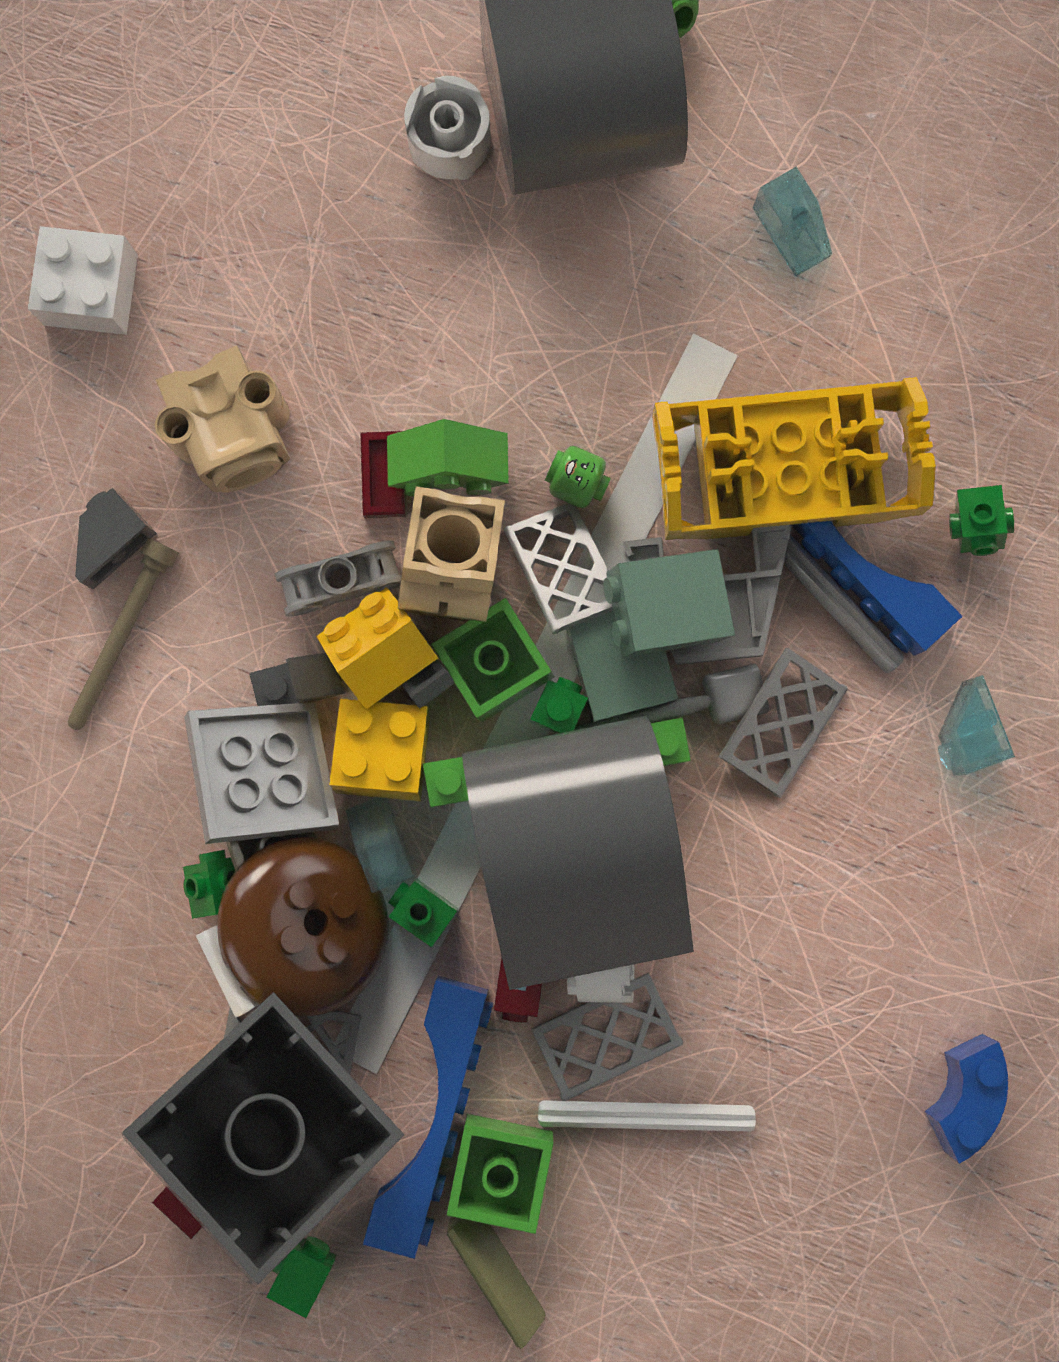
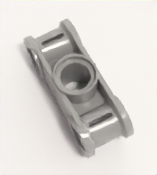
[275,541,402,617]

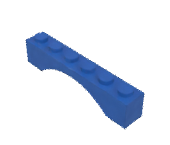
[791,521,963,656]
[363,975,493,1259]

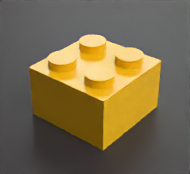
[316,587,438,709]
[329,699,430,801]

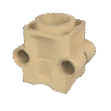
[155,345,290,492]
[398,486,505,622]

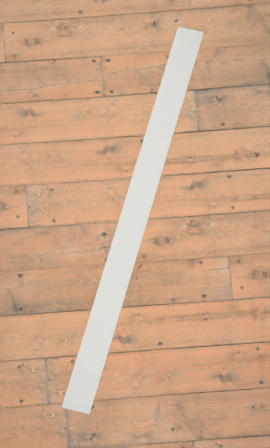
[334,333,738,1074]

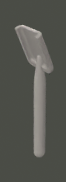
[574,664,769,730]

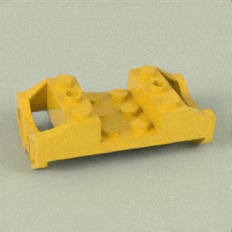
[652,377,936,540]

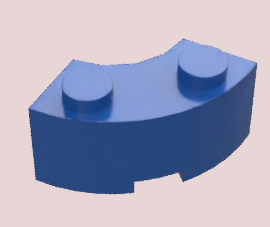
[925,1034,1008,1164]

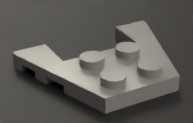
[623,525,791,665]

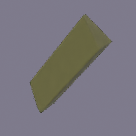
[446,1217,546,1349]

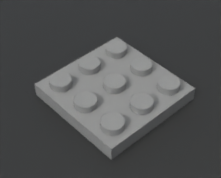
[184,702,339,844]

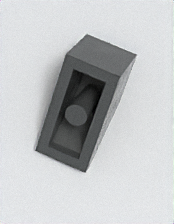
[75,488,157,589]

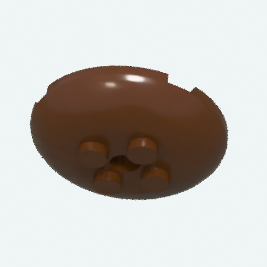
[217,837,389,1017]

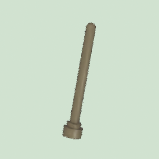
[68,538,179,730]

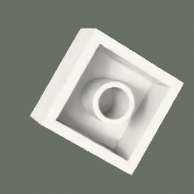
[28,226,138,335]

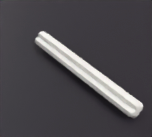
[538,1100,756,1132]

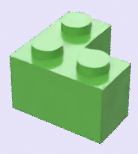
[387,419,509,497]

